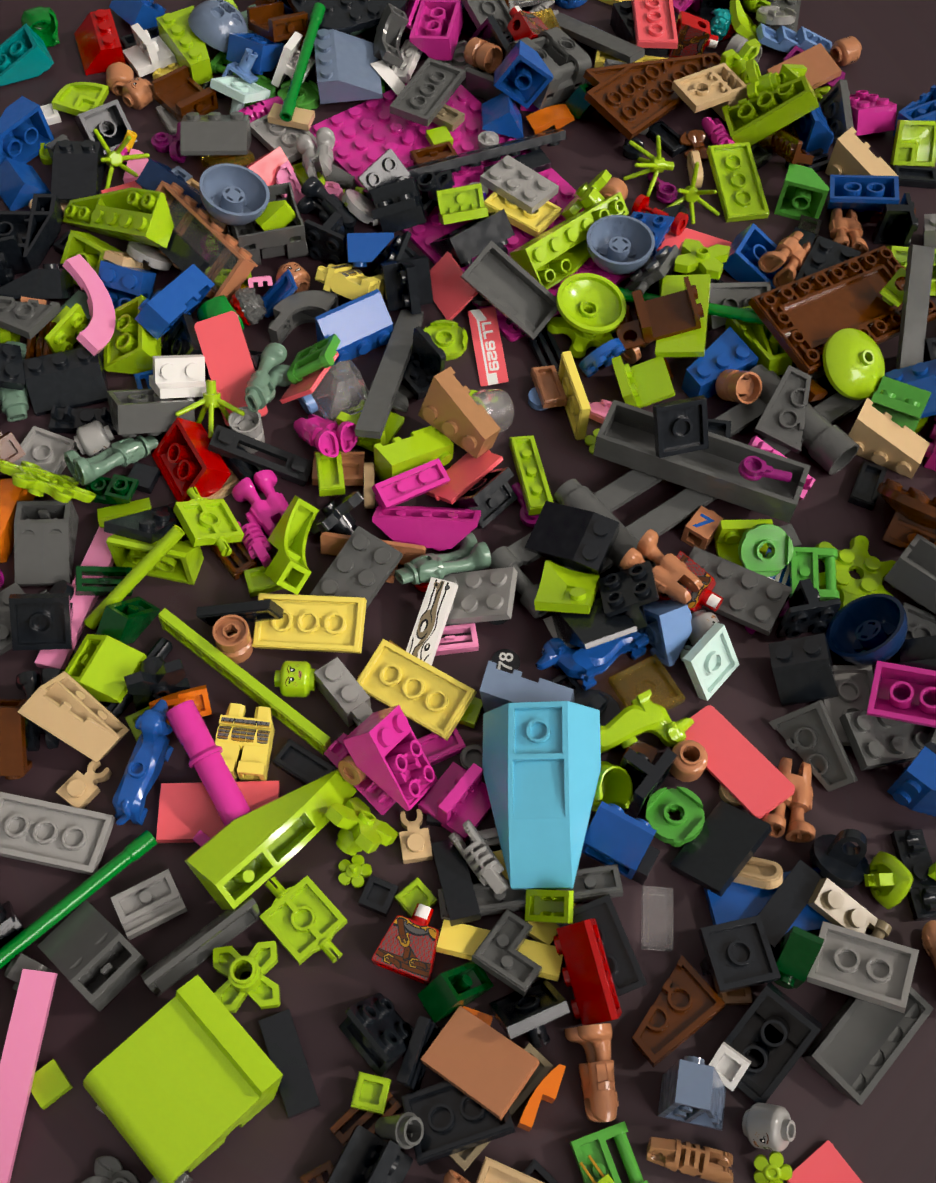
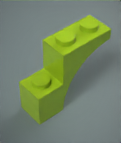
[265,495,319,595]

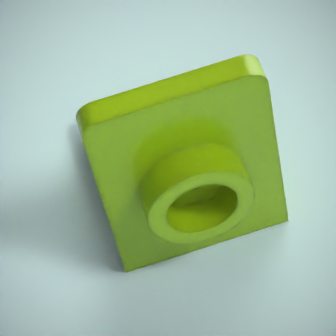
[879,268,906,307]

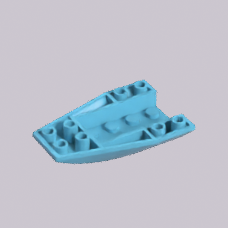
[482,701,601,890]

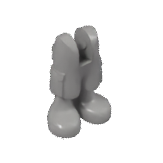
[296,127,335,178]

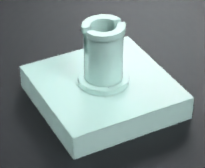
[210,75,270,113]
[680,622,740,701]

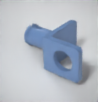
[222,48,259,84]

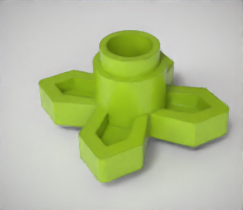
[720,38,761,84]
[746,58,782,99]
[561,169,612,220]
[674,239,730,280]
[324,797,399,856]
[213,941,281,1013]

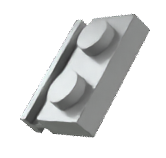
[111,869,187,941]

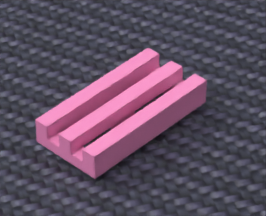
[248,275,273,288]
[435,623,479,656]

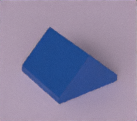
[481,93,524,139]
[0,157,51,211]

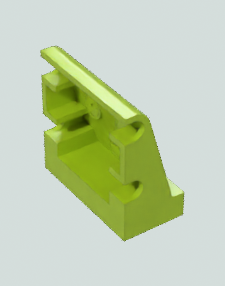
[83,975,283,1183]

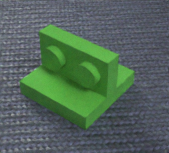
[871,376,932,432]

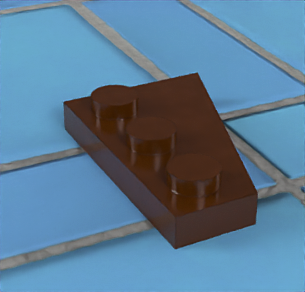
[632,956,726,1068]

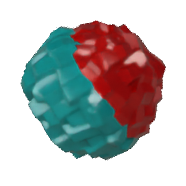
[710,8,736,42]

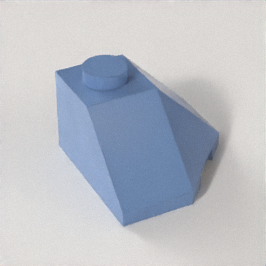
[637,600,692,667]

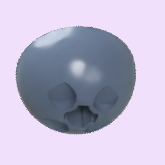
[188,0,248,53]
[199,163,270,226]
[586,215,655,275]

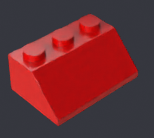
[74,9,126,75]
[152,417,231,502]
[553,918,622,1026]

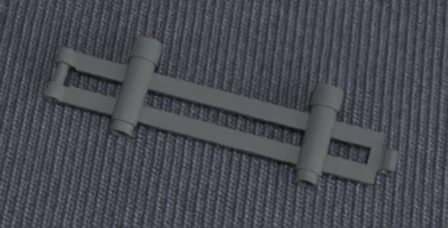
[490,364,872,619]

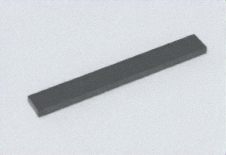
[355,310,424,439]

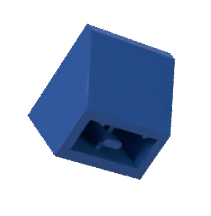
[109,0,166,30]
[98,260,156,309]
[582,801,657,880]

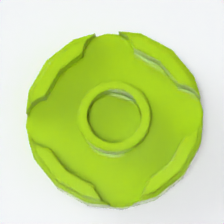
[423,319,468,361]

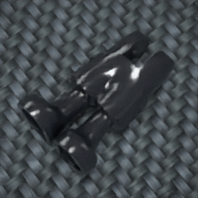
[297,177,357,238]
[16,668,65,752]

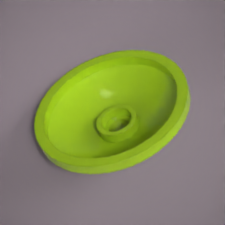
[556,273,626,334]
[823,328,885,400]

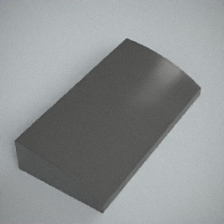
[461,240,558,340]
[141,896,261,997]
[802,987,934,1106]

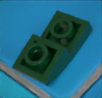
[85,474,139,504]

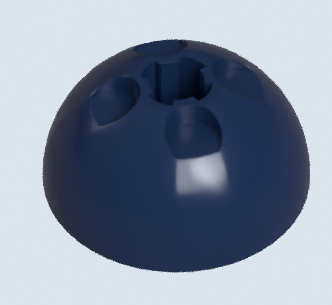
[826,594,908,666]

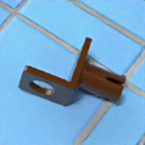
[615,305,644,350]

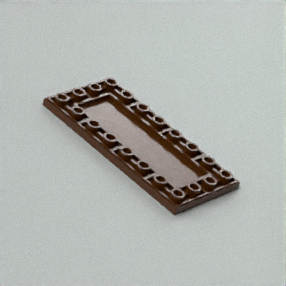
[748,245,936,375]

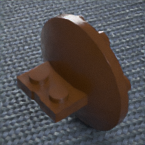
[877,478,936,548]

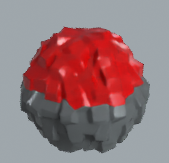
[230,287,267,326]

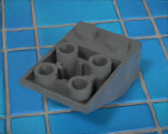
[14,500,79,586]
[37,900,149,1012]

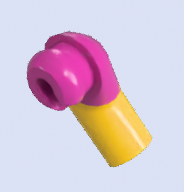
[115,130,137,163]

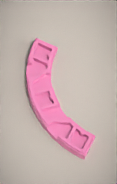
[62,254,116,356]

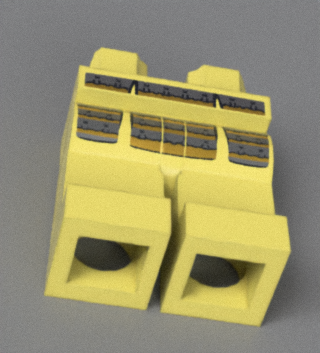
[315,263,384,300]
[215,703,275,781]

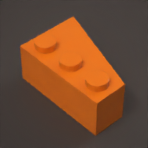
[0,478,35,563]

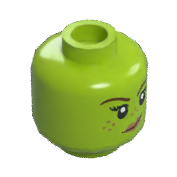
[274,661,316,698]

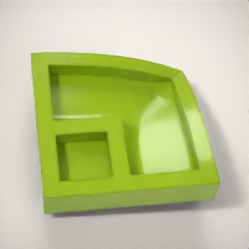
[730,0,762,46]
[52,82,109,116]
[890,120,936,167]
[534,560,600,614]

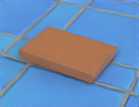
[766,43,842,89]
[421,1006,540,1120]

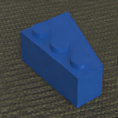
[893,85,936,136]
[135,264,215,340]

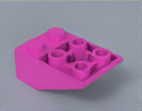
[850,90,897,136]
[343,705,438,811]

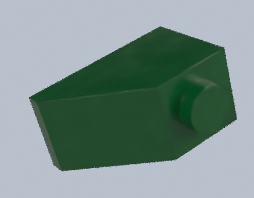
[565,82,596,119]
[96,596,160,645]
[774,926,824,989]
[417,961,494,1023]

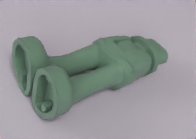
[0,341,29,422]
[245,342,292,413]
[64,435,159,486]
[394,532,491,585]

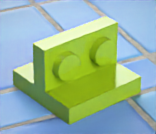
[436,183,489,225]

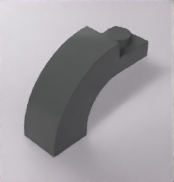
[373,3,409,68]
[268,290,339,344]

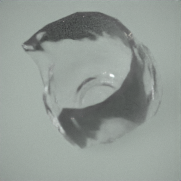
[471,389,514,433]

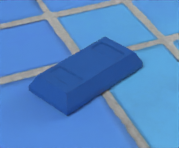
[262,269,298,318]

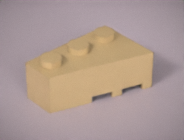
[825,127,899,177]
[848,398,930,479]
[18,671,129,763]

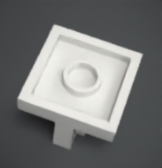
[123,23,177,77]
[271,31,316,88]
[149,354,206,399]

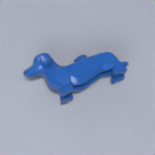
[535,632,650,691]
[112,699,174,825]

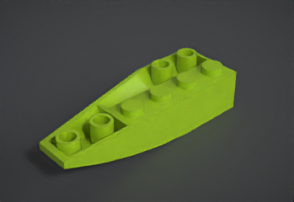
[62,187,174,248]
[509,192,629,290]
[185,769,357,910]

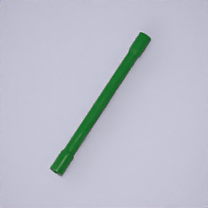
[279,2,326,122]
[618,287,765,325]
[0,830,158,969]

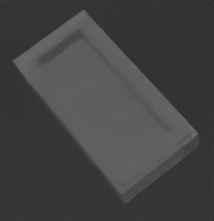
[641,886,673,952]

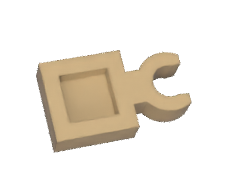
[56,760,112,809]
[399,809,433,864]

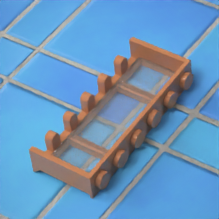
[155,181,258,303]

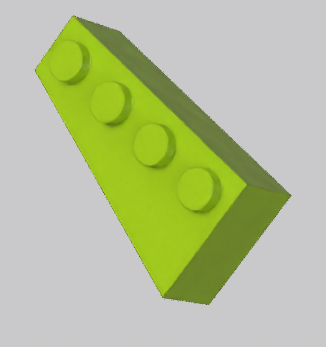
[156,5,213,85]

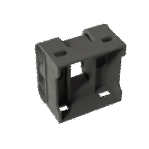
[505,27,592,110]
[229,182,309,265]

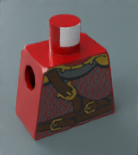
[507,6,548,41]
[669,11,719,57]
[658,551,724,613]
[372,903,439,985]

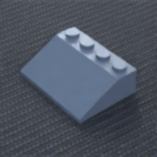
[314,29,383,104]

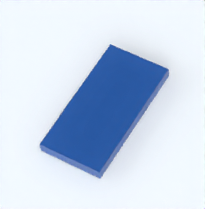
[704,867,832,934]

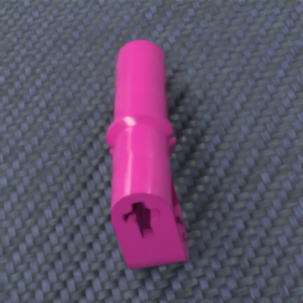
[166,700,251,826]

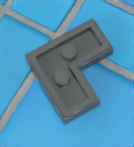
[471,909,542,996]

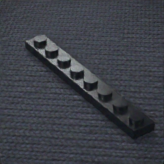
[406,129,567,181]

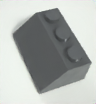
[180,112,252,156]
[107,389,195,438]

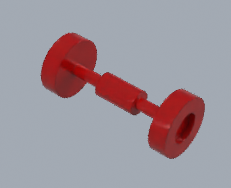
[632,194,689,236]

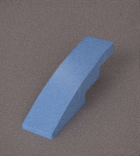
[756,23,832,55]

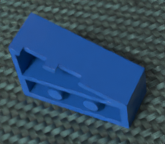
[681,327,759,399]

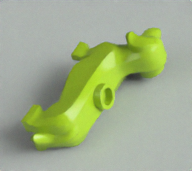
[600,689,694,753]

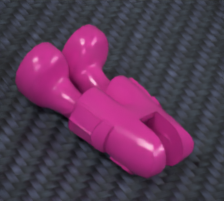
[293,414,358,458]
[232,470,289,537]

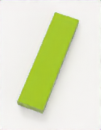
[509,435,554,515]

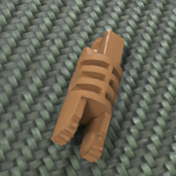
[646,1137,733,1183]

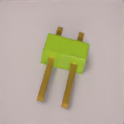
[579,1155,614,1183]

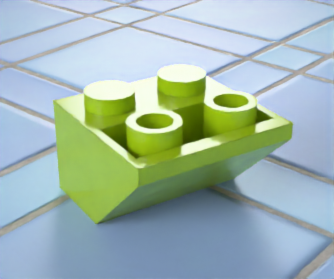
[65,634,147,703]

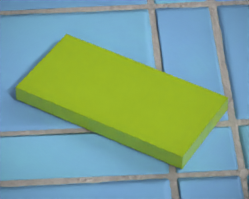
[707,142,770,223]
[655,274,711,357]

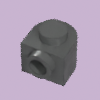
[4,953,52,991]

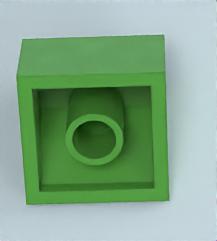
[774,163,830,225]

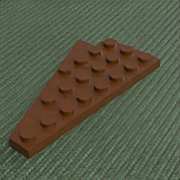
[583,52,721,141]

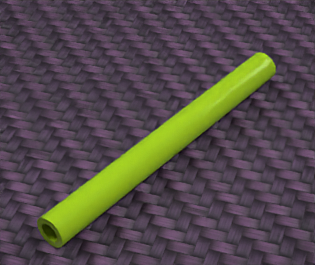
[84,525,185,630]

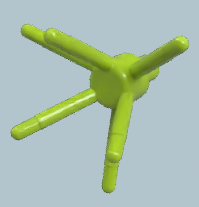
[93,129,150,189]
[623,135,674,197]
[662,162,720,225]
[175,380,245,439]

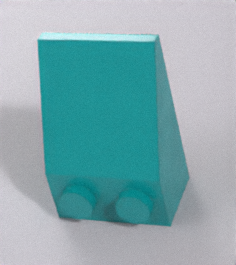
[0,24,54,86]

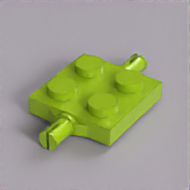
[173,487,244,557]
[259,875,348,965]

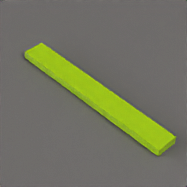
[158,608,331,756]

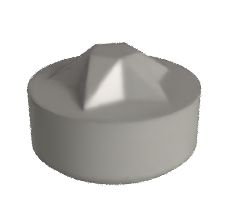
[478,131,499,148]

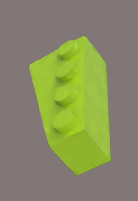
[721,76,820,146]

